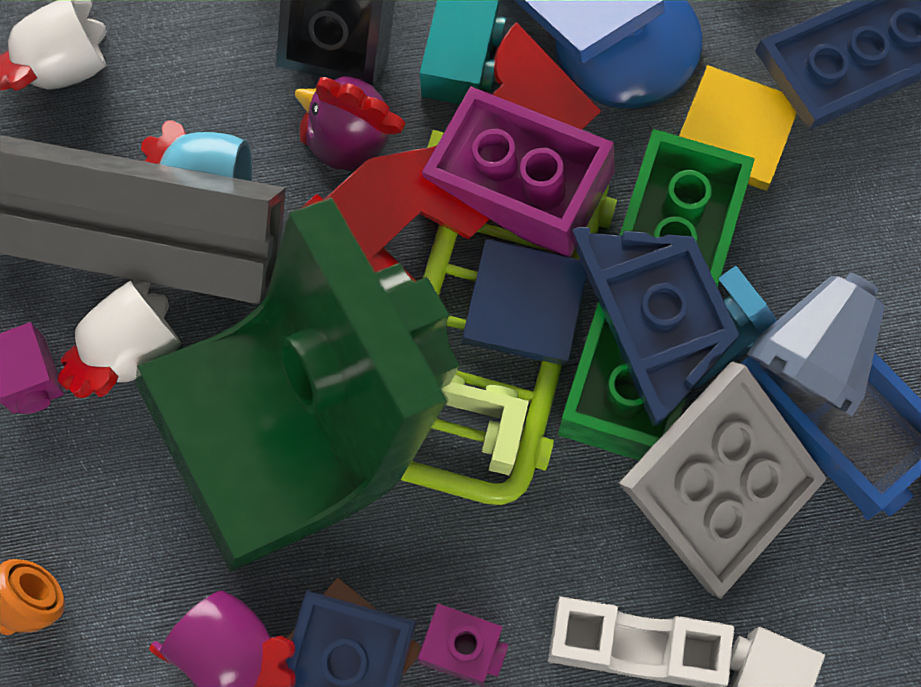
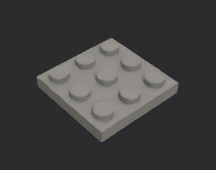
[619,362,827,599]

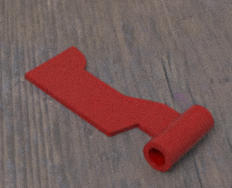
[301,23,601,281]

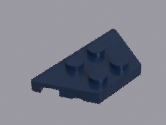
[571,227,739,427]

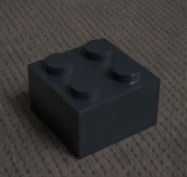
[276,0,395,86]

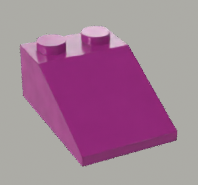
[422,86,615,257]

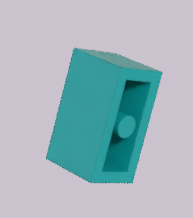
[419,0,507,104]

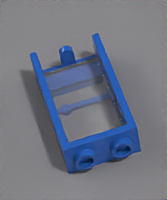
[741,352,921,521]

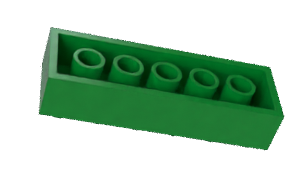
[558,129,755,461]

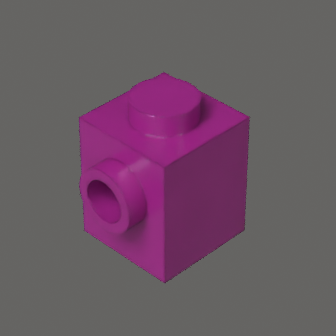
[0,322,65,414]
[418,603,509,687]

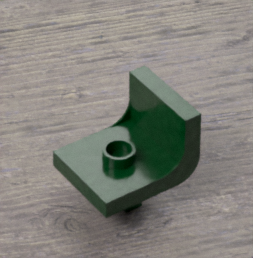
[135,197,460,572]

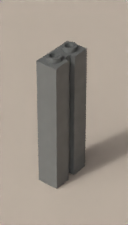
[0,135,286,304]

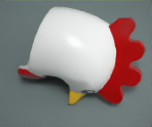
[0,0,106,91]
[57,279,182,398]

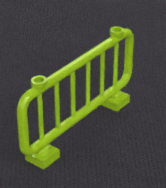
[401,130,617,505]

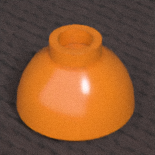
[0,559,65,635]

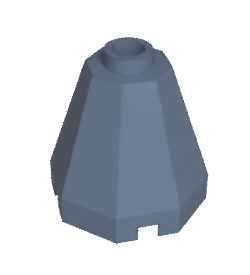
[747,272,885,417]

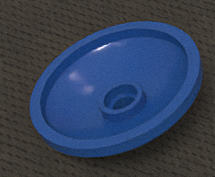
[555,0,702,108]

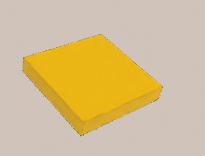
[679,65,797,191]

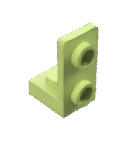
[441,375,529,475]

